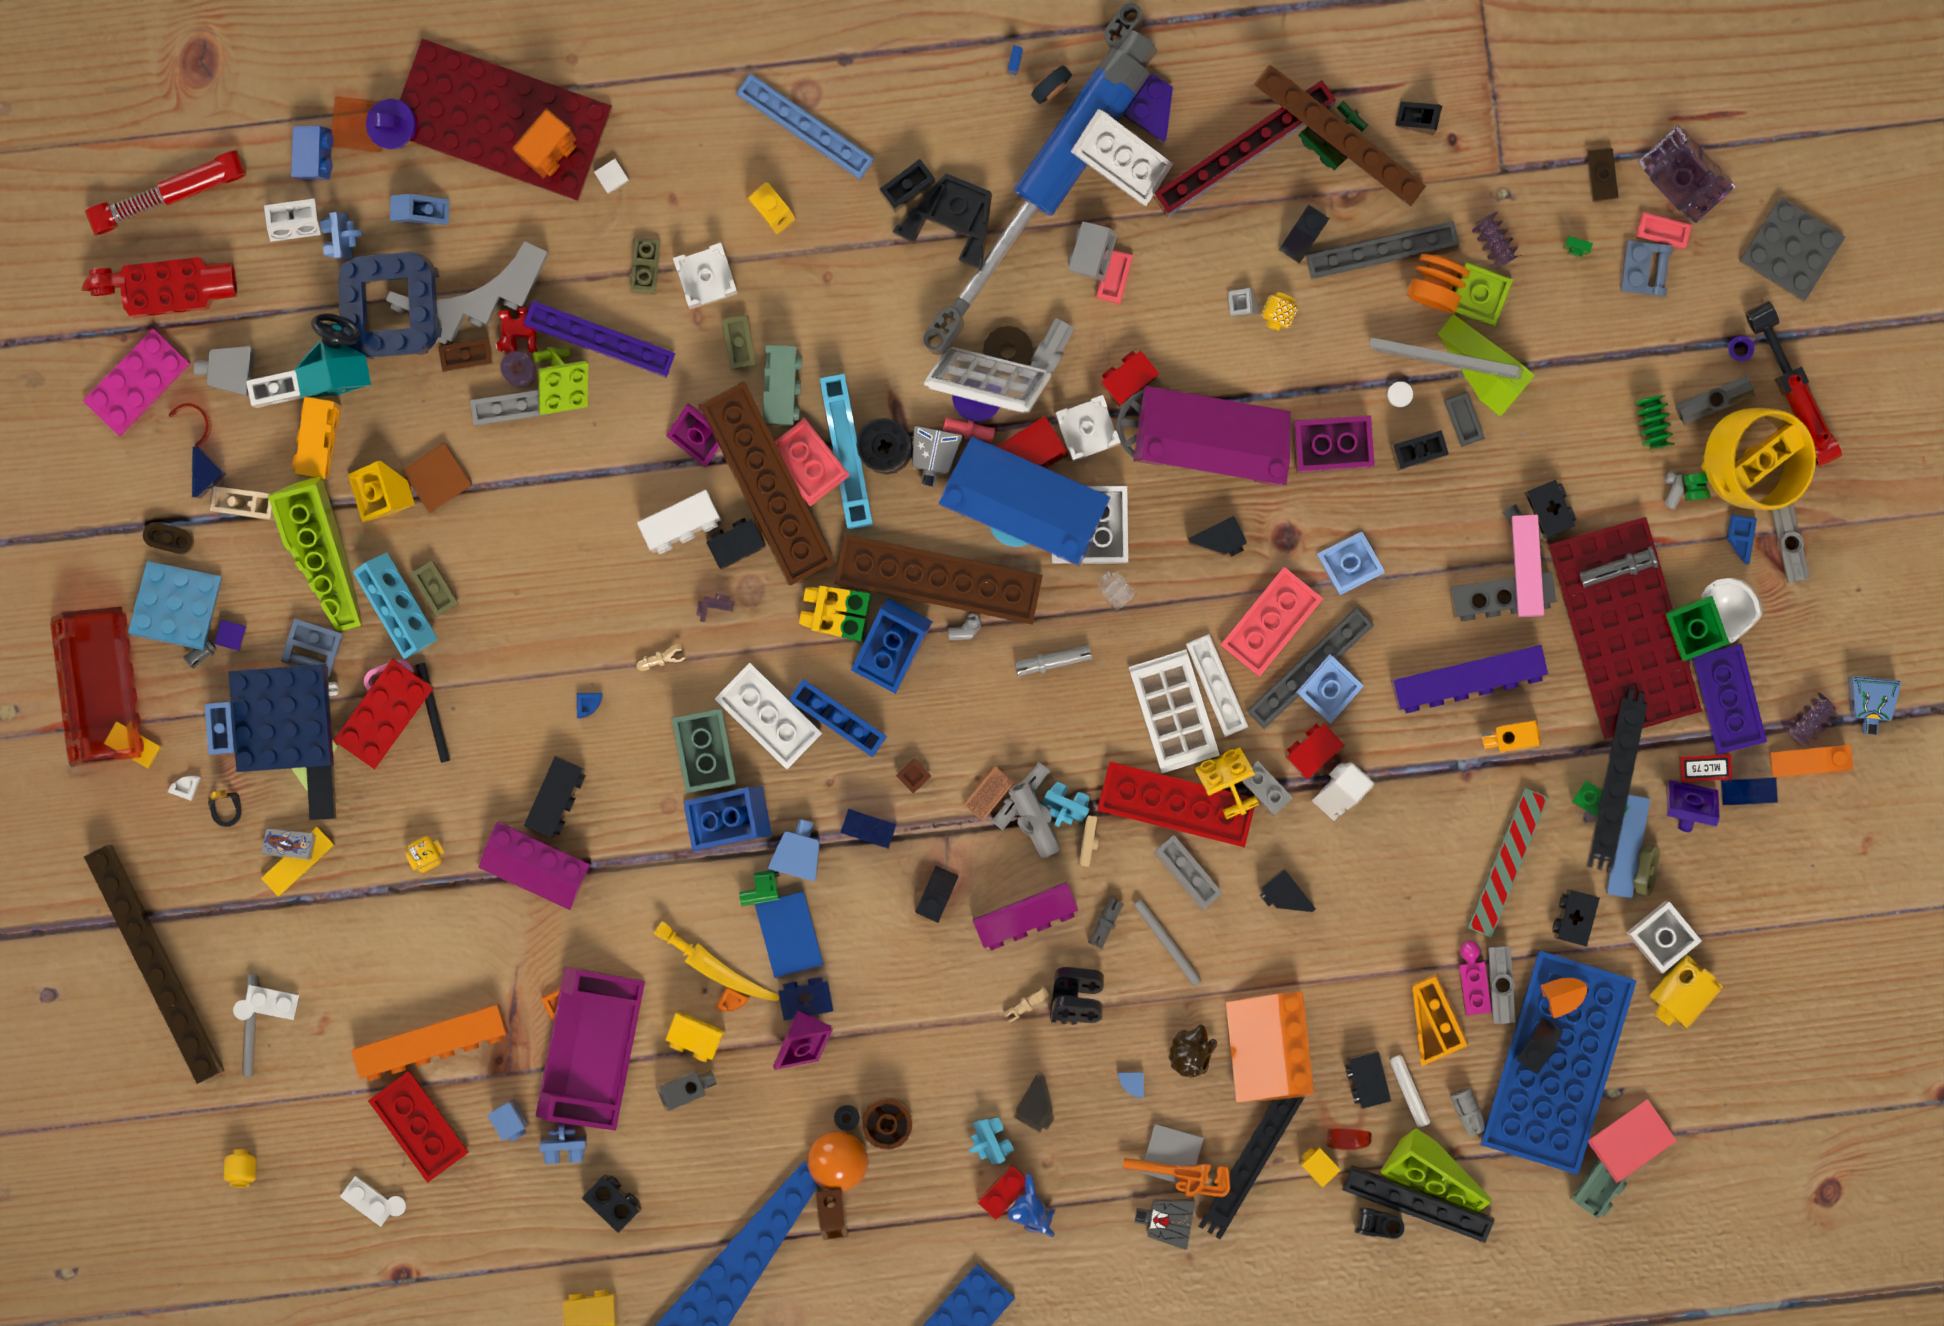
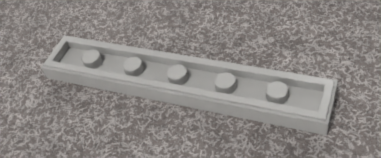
[1370,337,1523,380]

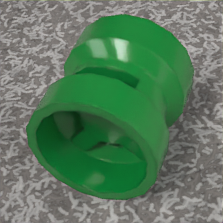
[1683,473,1711,501]

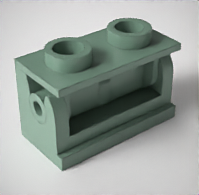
[1570,1158,1627,1219]

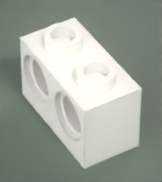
[264,198,321,242]

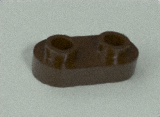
[143,522,194,554]

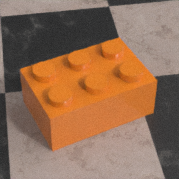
[513,110,576,178]

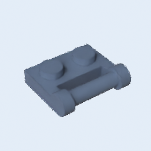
[1620,240,1673,297]
[281,618,344,677]

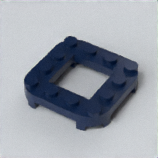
[338,252,442,359]

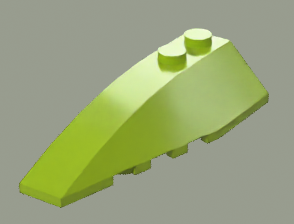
[268,476,362,632]

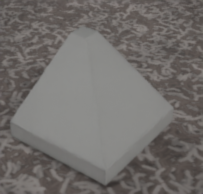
[1228,288,1260,316]

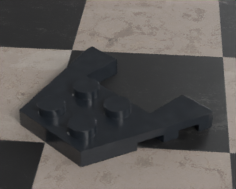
[893,173,992,270]

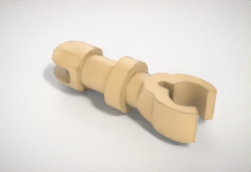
[636,644,686,671]
[1004,985,1049,1022]

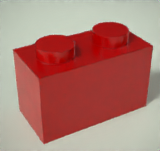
[1101,350,1160,407]
[1285,723,1345,780]
[977,1164,1026,1220]

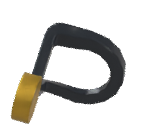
[208,790,242,827]

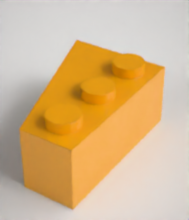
[1413,973,1469,1066]

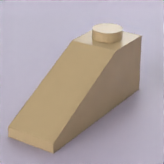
[210,486,275,521]

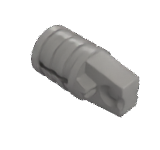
[1450,1087,1485,1136]

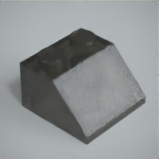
[1013,1070,1055,1133]

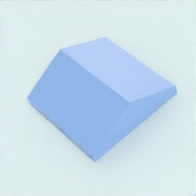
[1317,532,1385,595]
[1297,654,1364,724]

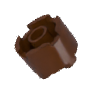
[862,1097,913,1150]

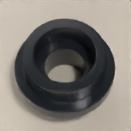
[834,1105,859,1131]

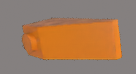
[1770,745,1853,778]

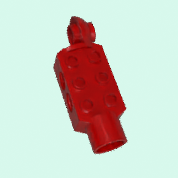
[81,257,237,318]

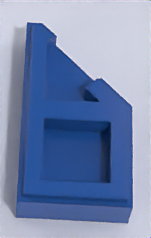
[1727,514,1757,565]

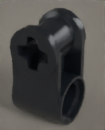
[1354,1207,1405,1239]

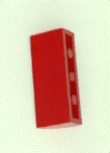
[996,416,1068,468]

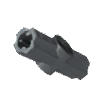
[1676,376,1755,425]

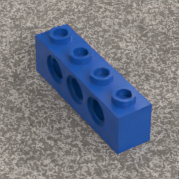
[789,679,887,757]

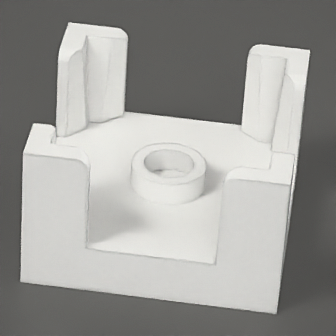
[673,243,738,309]
[1055,395,1121,462]

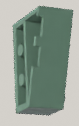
[763,345,802,426]

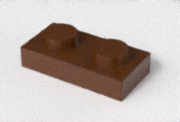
[438,338,493,372]

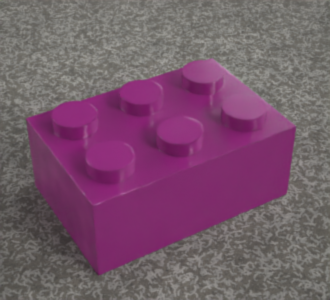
[1293,416,1375,473]

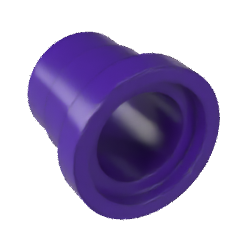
[1728,336,1754,362]

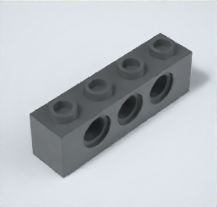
[1449,572,1557,622]

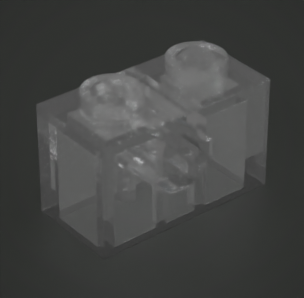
[1096,571,1137,612]

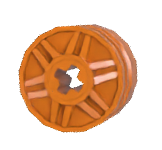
[1406,254,1470,313]

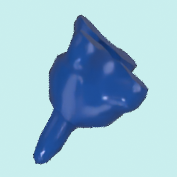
[1008,1173,1055,1237]

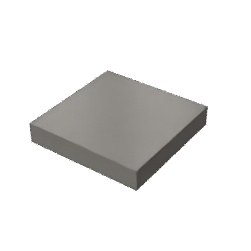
[1141,1124,1204,1183]

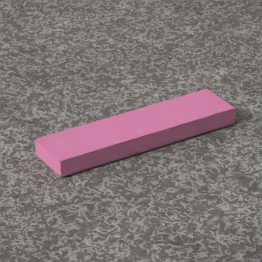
[1511,515,1544,617]

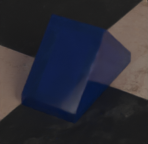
[192,447,226,499]

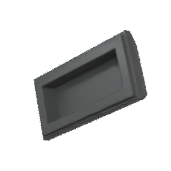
[1443,391,1485,447]

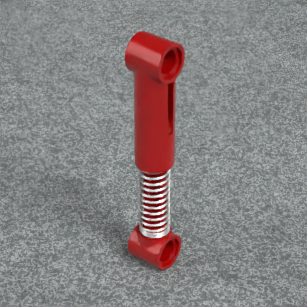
[85,150,247,235]

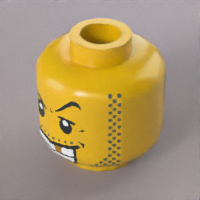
[405,836,444,873]

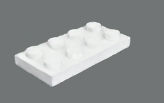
[1071,109,1173,206]
[715,663,822,769]

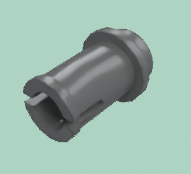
[183,638,217,669]

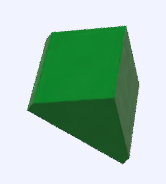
[1665,596,1730,662]

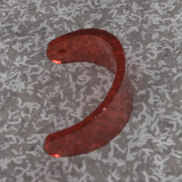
[168,403,212,448]
[1326,1128,1372,1150]

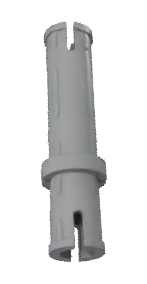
[1015,644,1092,677]
[991,762,1050,831]

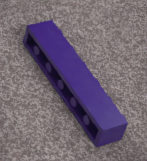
[1391,645,1548,714]

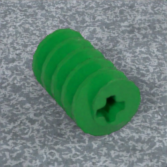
[1635,395,1675,449]

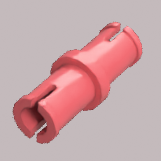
[942,417,995,444]

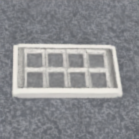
[924,347,1051,413]
[1128,650,1220,773]

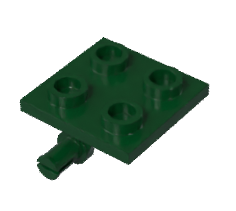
[1298,100,1369,170]

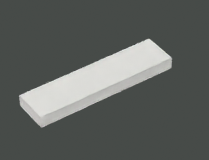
[1186,634,1248,737]

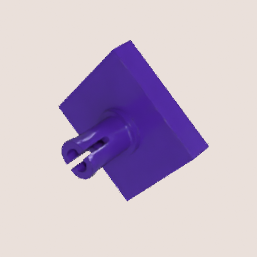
[1666,780,1720,832]

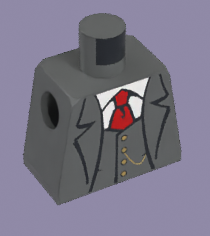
[1134,1199,1195,1250]

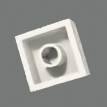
[1626,901,1701,973]

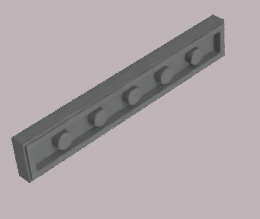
[1306,221,1459,280]
[1247,607,1374,729]

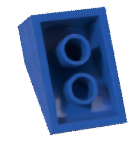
[851,598,933,694]
[683,786,772,851]

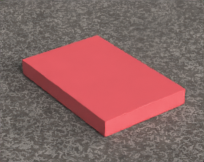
[775,418,850,507]
[1587,1099,1677,1183]

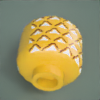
[1261,292,1298,331]

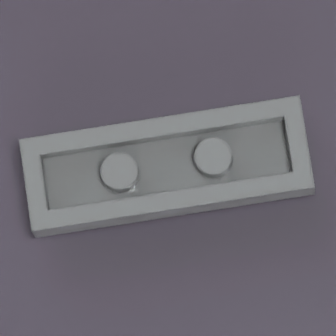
[470,390,550,426]
[1153,835,1222,910]

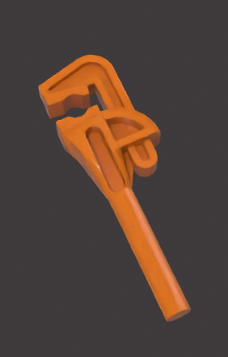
[1123,1158,1230,1197]

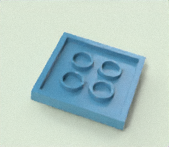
[128,561,222,650]

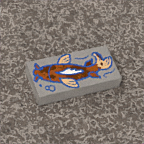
[261,829,316,860]

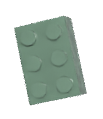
[672,709,737,793]

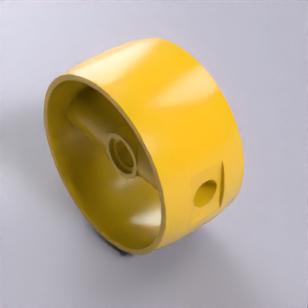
[1704,408,1816,510]

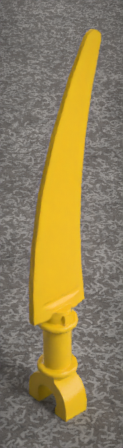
[653,921,780,1001]

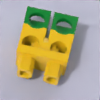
[799,586,871,642]

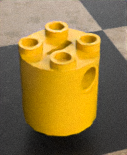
[1649,954,1723,1029]

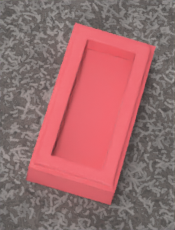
[1636,212,1692,250]
[1096,250,1133,304]

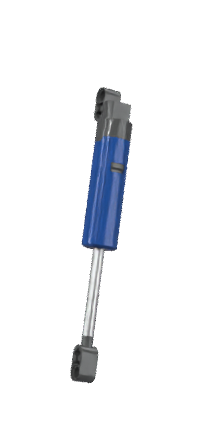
[923,3,1157,355]

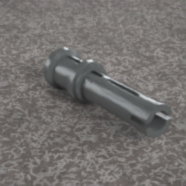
[1579,546,1658,588]

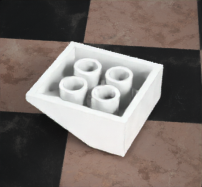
[1052,486,1128,564]

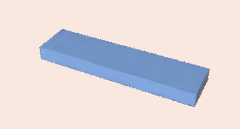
[1606,795,1650,898]

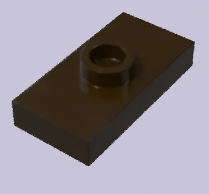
[1587,148,1619,202]

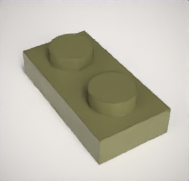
[722,315,756,370]
[410,561,459,617]

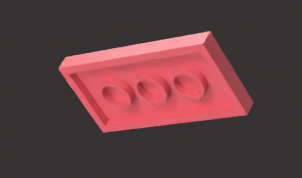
[1220,567,1323,677]

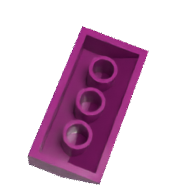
[478,822,592,910]
[973,882,1078,951]

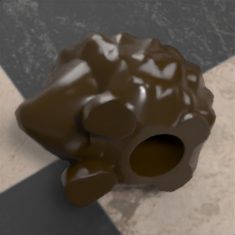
[1168,1024,1217,1078]

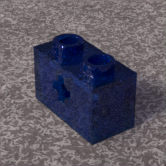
[840,809,897,849]
[778,977,834,1021]

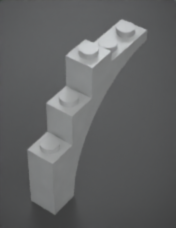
[386,241,550,344]

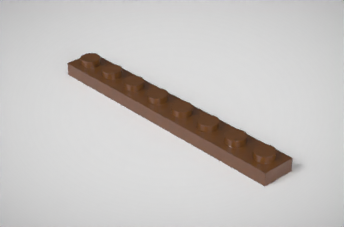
[1254,64,1426,206]

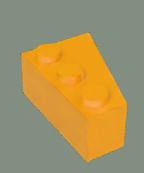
[292,397,341,480]

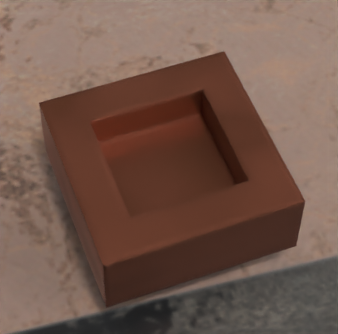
[896,758,931,794]

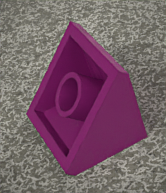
[666,403,720,467]
[773,1011,833,1070]

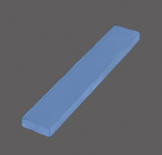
[736,73,875,180]

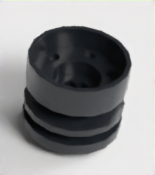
[856,418,913,475]

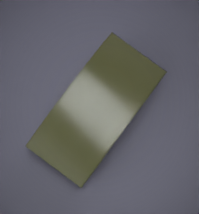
[630,238,661,294]

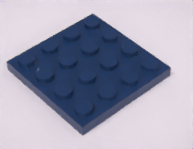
[228,664,334,772]

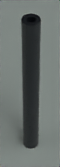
[416,663,450,763]

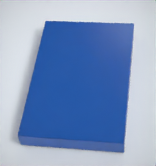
[755,891,823,978]

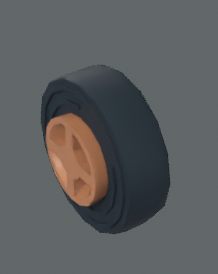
[1031,65,1072,104]

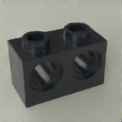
[582,1174,641,1233]

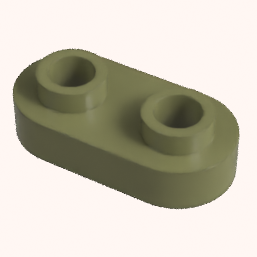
[1633,844,1660,896]

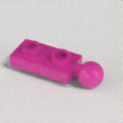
[1459,941,1491,1016]

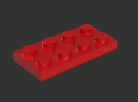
[333,658,434,770]
[368,1070,469,1183]

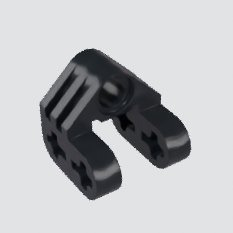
[1050,967,1104,1025]

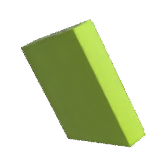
[1455,262,1513,327]

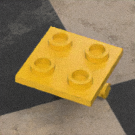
[1194,747,1259,820]

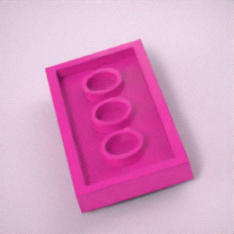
[83,329,191,437]

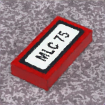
[1679,754,1732,782]

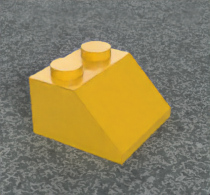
[666,1011,725,1062]
[563,1289,619,1326]

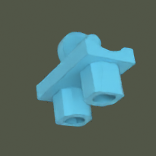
[1041,782,1090,827]
[968,1117,1014,1165]

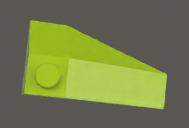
[1437,314,1535,417]
[1380,1128,1492,1212]

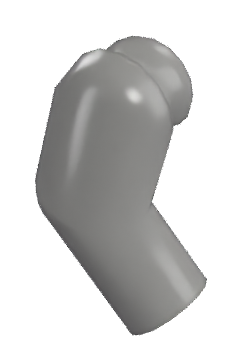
[1664,470,1684,509]
[948,613,982,640]

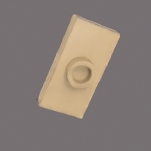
[1079,815,1099,867]

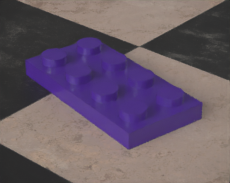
[1692,644,1767,755]

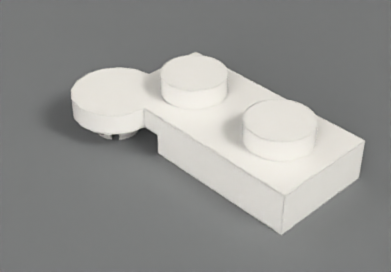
[233,985,299,1020]
[340,1176,406,1227]

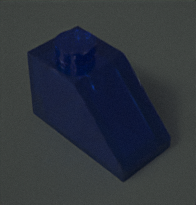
[1721,777,1778,805]

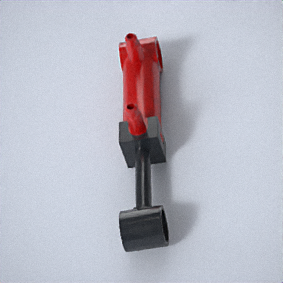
[1745,301,1842,467]

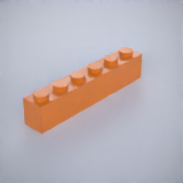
[351,1004,508,1081]

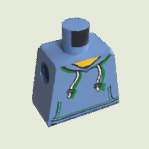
[1848,676,1901,735]

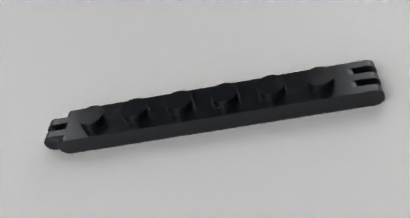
[1586,688,1647,873]
[1198,1097,1305,1239]

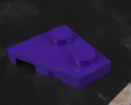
[1124,73,1173,143]

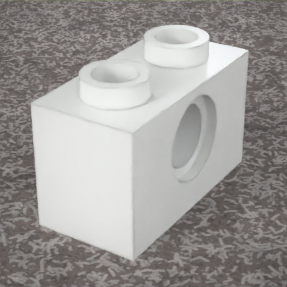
[246,370,301,408]

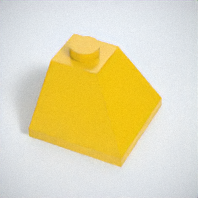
[347,461,415,523]

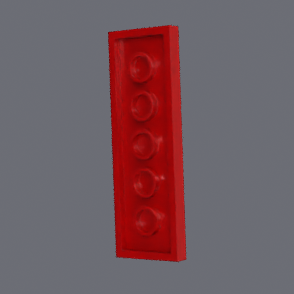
[1097,761,1255,848]

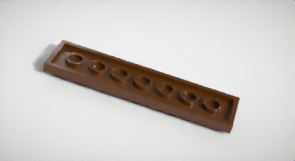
[699,381,834,586]
[834,534,1043,625]

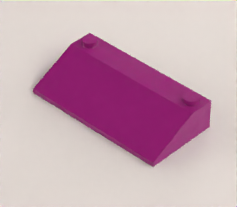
[1133,386,1290,486]
[535,966,645,1131]

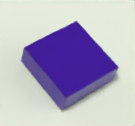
[214,620,247,651]

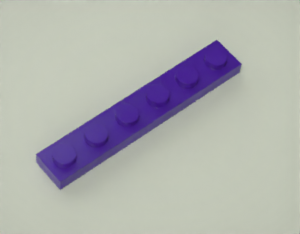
[523,301,675,378]

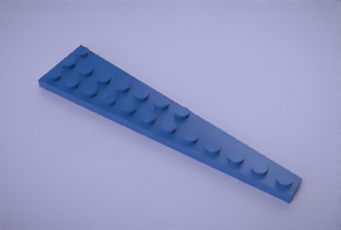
[655,1161,818,1326]

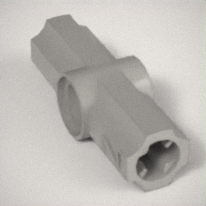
[1020,318,1075,386]
[1771,504,1810,583]
[1009,781,1060,858]
[1488,946,1515,1024]

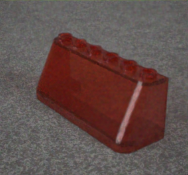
[50,606,144,767]

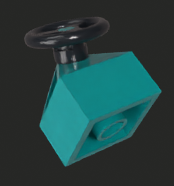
[295,314,371,399]

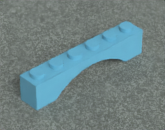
[820,374,873,530]

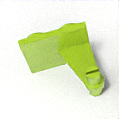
[533,346,588,415]

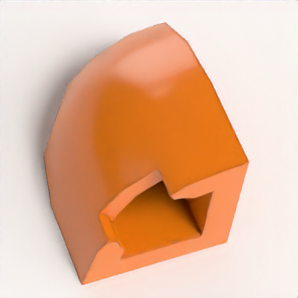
[1540,978,1587,1018]

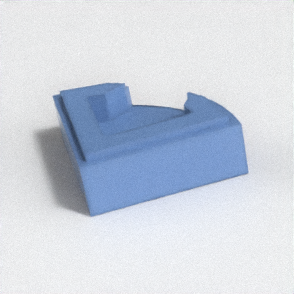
[1118,1072,1144,1098]

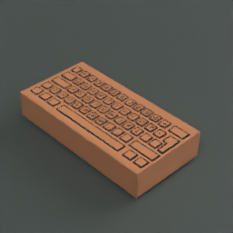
[964,766,1015,821]

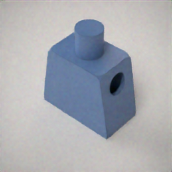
[768,819,820,882]

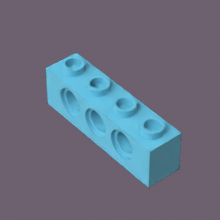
[353,553,438,659]

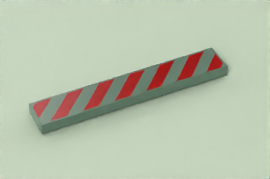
[1467,787,1548,938]

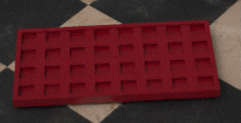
[400,38,612,202]
[1548,517,1702,739]

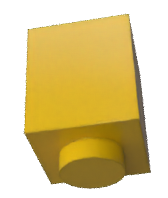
[1300,1146,1341,1188]

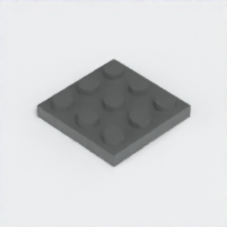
[1739,197,1845,302]

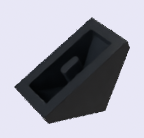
[1395,101,1442,135]

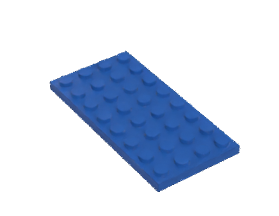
[1480,950,1637,1175]

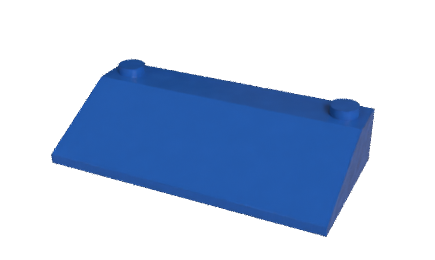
[938,437,1111,567]

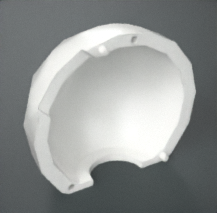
[1701,578,1763,643]

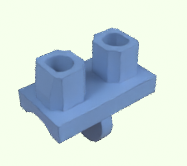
[320,212,363,260]
[539,1123,587,1164]

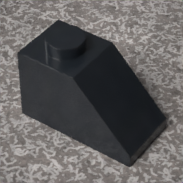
[1279,205,1330,264]
[1187,516,1247,557]
[915,866,959,923]
[1259,869,1316,912]
[1513,1017,1563,1075]

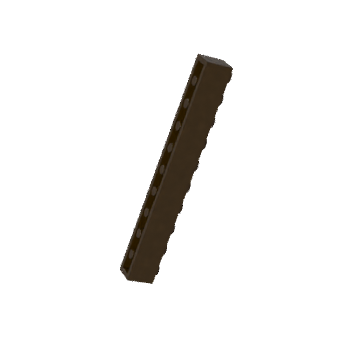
[83,845,224,1084]

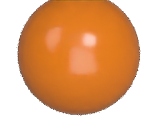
[807,1131,868,1192]

